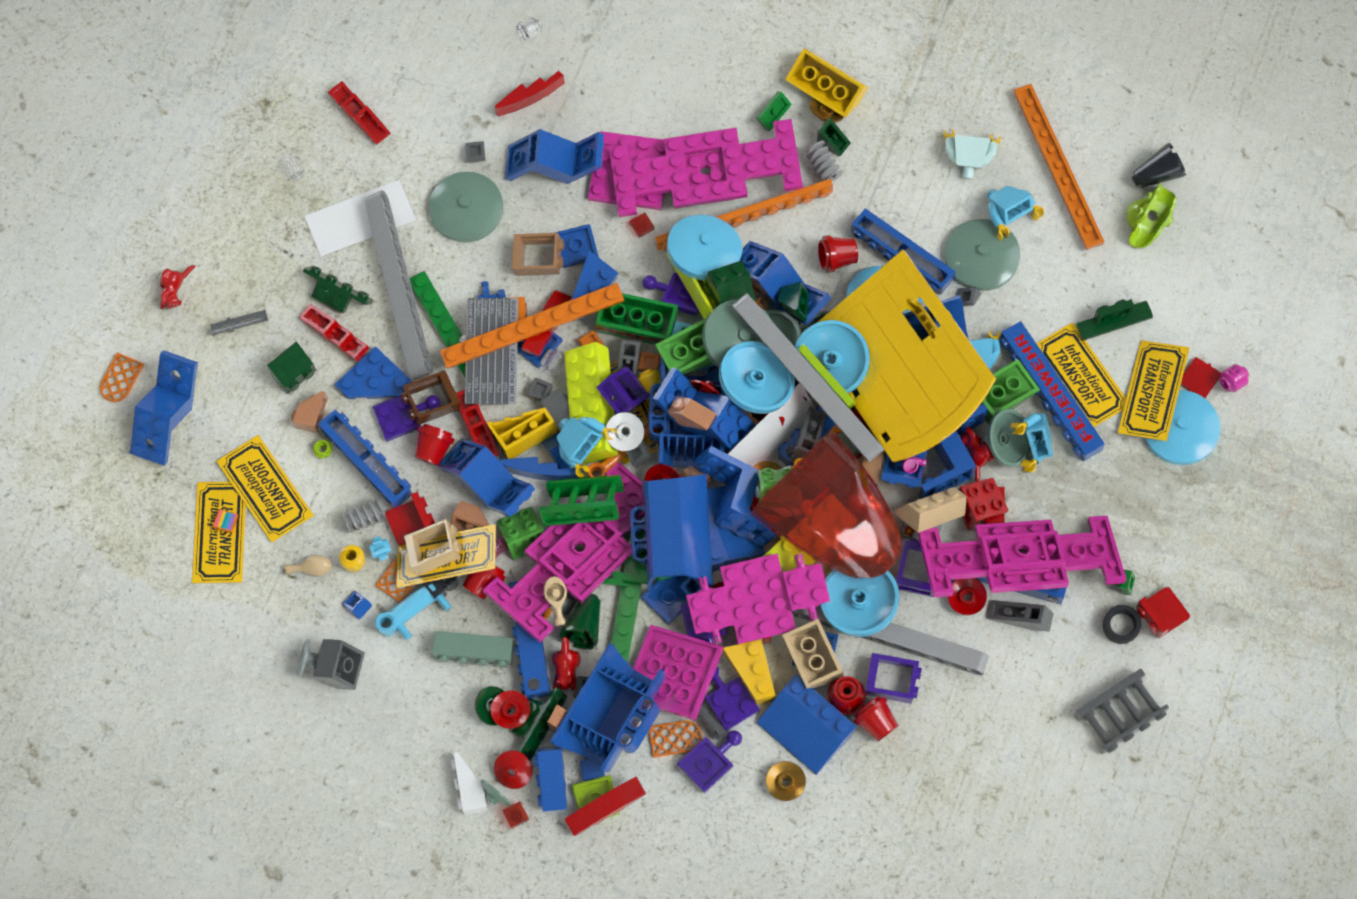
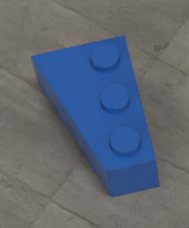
[571,250,619,321]
[534,746,567,812]

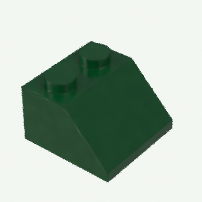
[704,261,756,306]
[267,341,317,394]

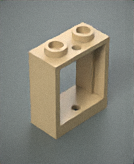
[404,519,462,576]

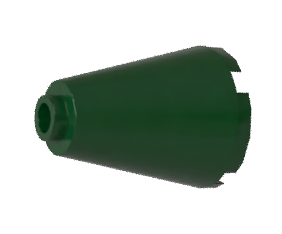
[559,593,601,650]

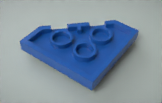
[334,346,413,399]

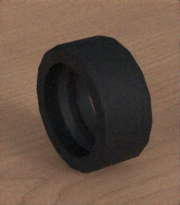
[1103,605,1142,644]

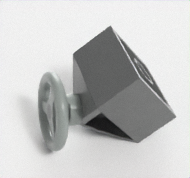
[296,639,365,690]

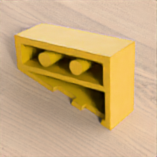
[487,408,558,459]
[723,639,775,705]

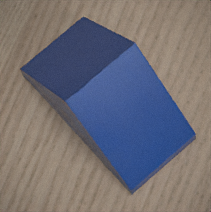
[541,432,570,469]

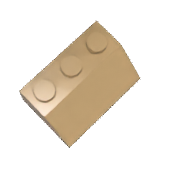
[895,487,967,533]
[782,619,844,689]

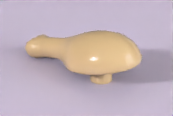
[284,555,332,577]
[544,576,567,626]

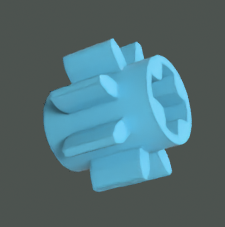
[369,536,392,561]

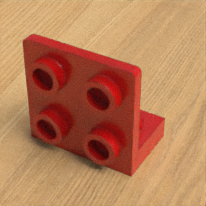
[958,478,1009,530]

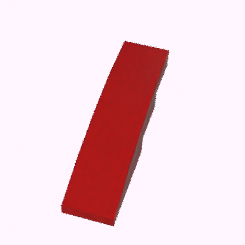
[494,71,565,117]
[328,81,391,145]
[522,290,572,357]
[299,304,369,362]
[456,390,500,457]
[565,777,647,836]

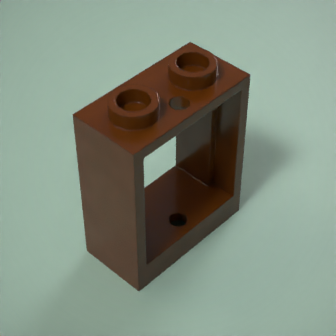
[400,370,460,426]

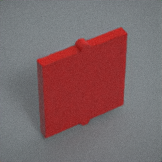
[1181,357,1221,398]

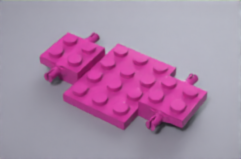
[686,553,830,644]

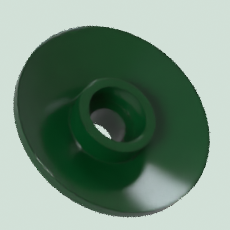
[475,686,511,726]

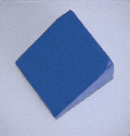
[342,591,372,619]
[579,759,605,781]

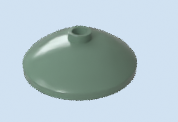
[987,409,1031,467]

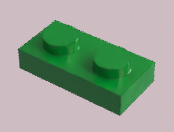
[756,91,792,131]

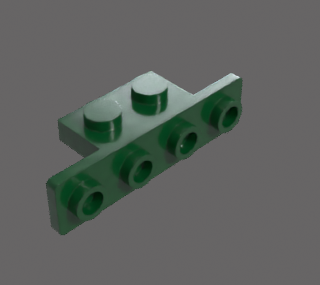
[303,266,373,313]
[1076,299,1153,341]
[512,687,567,761]

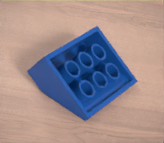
[707,486,766,572]
[757,674,856,775]

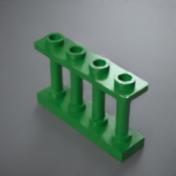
[539,475,624,526]

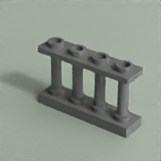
[1074,668,1169,754]

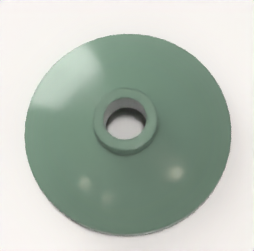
[481,779,513,806]

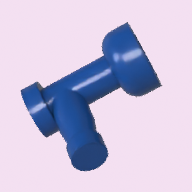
[478,281,506,298]

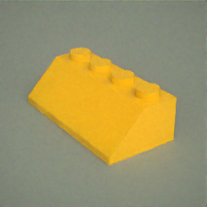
[785,48,869,118]

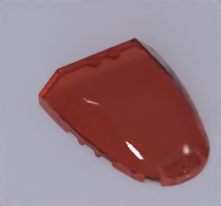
[751,432,901,579]

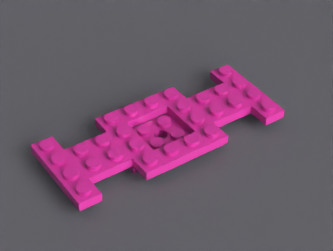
[609,119,803,217]
[483,462,645,643]
[917,516,1126,597]

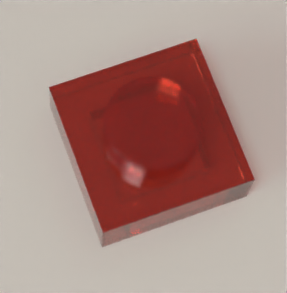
[629,212,655,238]
[502,801,529,829]

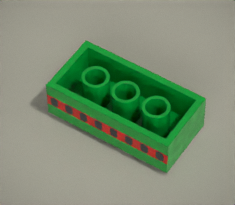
[595,293,679,345]

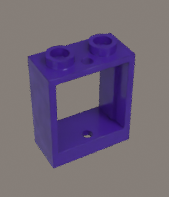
[596,366,650,414]
[896,539,933,597]
[865,653,922,704]

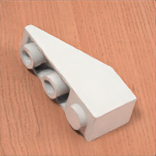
[451,752,489,815]

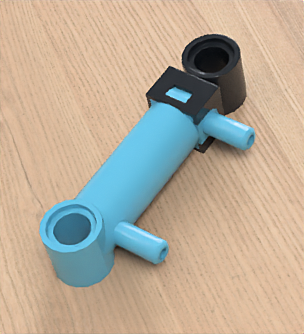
[376,576,459,640]

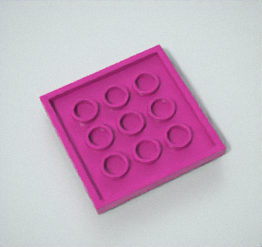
[588,131,666,210]
[633,625,723,721]

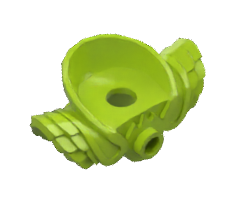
[1126,183,1177,248]

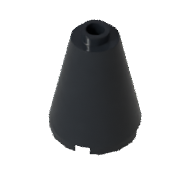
[1132,143,1186,188]

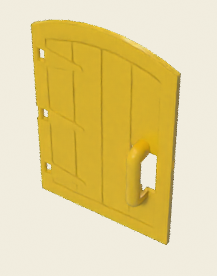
[817,250,996,462]

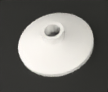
[606,412,644,451]

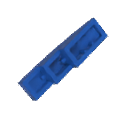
[499,456,579,481]

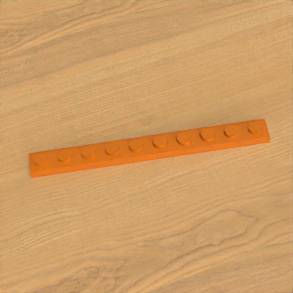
[1014,84,1104,250]
[655,179,833,251]
[440,282,624,369]

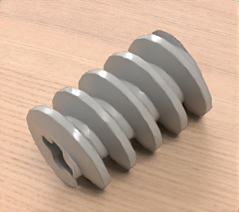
[806,140,843,182]
[343,498,386,533]

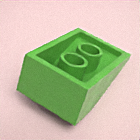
[655,318,713,374]
[979,359,1040,425]

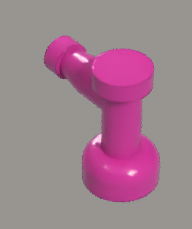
[901,457,926,473]

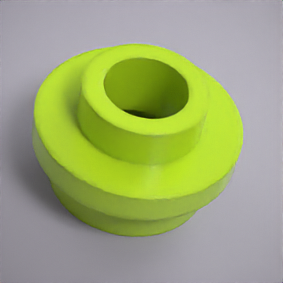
[313,440,332,459]

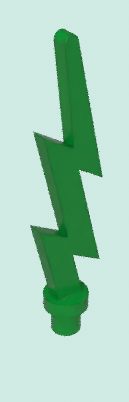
[602,567,671,587]

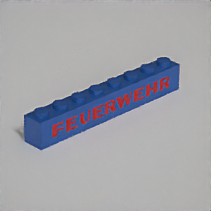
[1000,321,1105,462]

